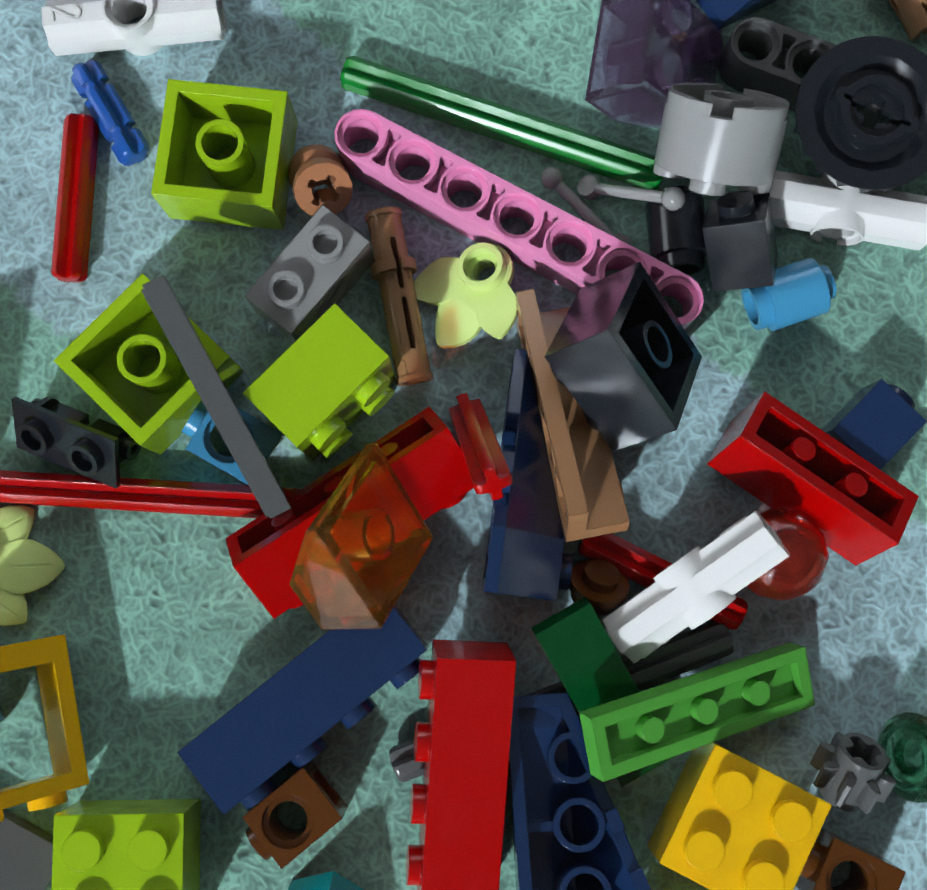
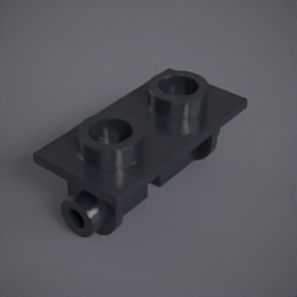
[11,397,141,489]

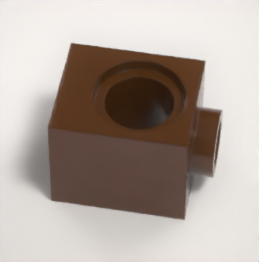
[242,760,348,869]
[795,828,906,890]

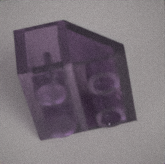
[585,0,723,129]

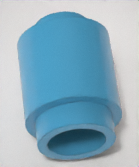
[741,257,837,331]

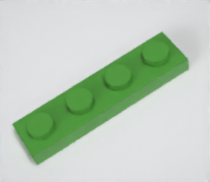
[579,642,815,782]

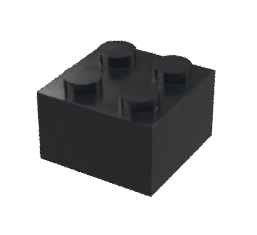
[544,262,702,451]

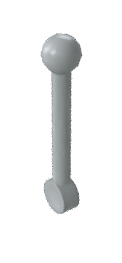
[541,167,631,245]
[577,174,685,211]

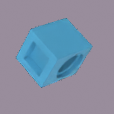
[182,401,282,485]

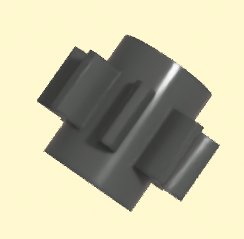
[810,732,896,814]

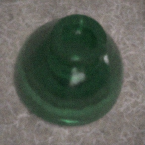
[877,712,927,803]

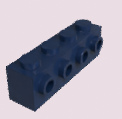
[177,590,429,815]

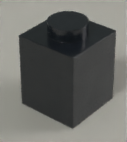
[702,191,778,292]

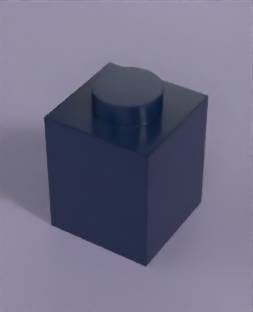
[822,379,927,470]

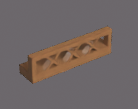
[516,289,630,542]

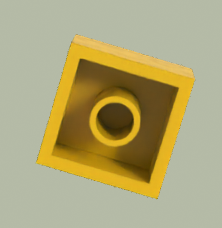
[647,742,832,890]

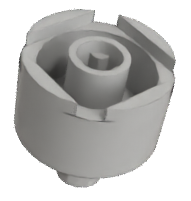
[653,83,790,196]

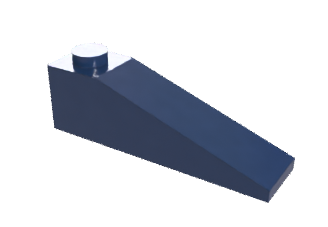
[481,349,573,601]
[509,693,651,890]

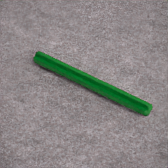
[340,56,663,190]

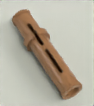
[365,206,434,386]

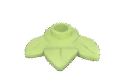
[414,242,517,349]
[0,505,65,626]

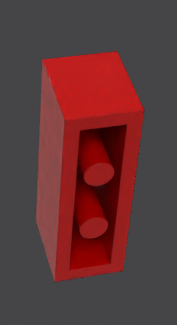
[707,391,919,566]

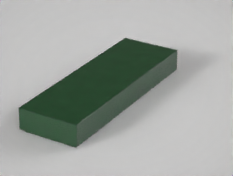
[531,597,675,787]

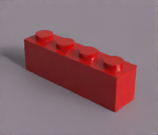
[225,406,474,619]
[406,639,516,890]

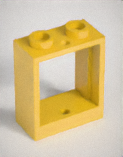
[0,634,89,822]

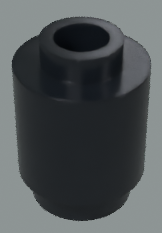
[645,185,707,275]

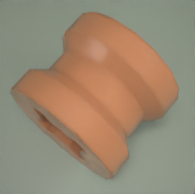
[288,144,352,216]

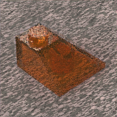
[289,443,433,630]

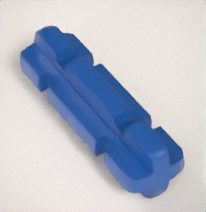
[71,59,149,166]

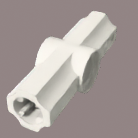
[41,0,227,56]
[751,171,927,250]
[603,510,790,663]

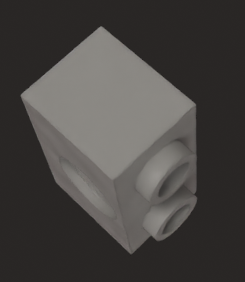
[245,205,374,343]

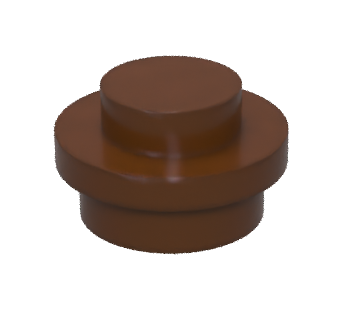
[569,559,629,615]

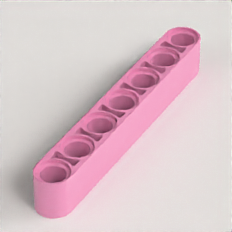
[334,109,704,330]

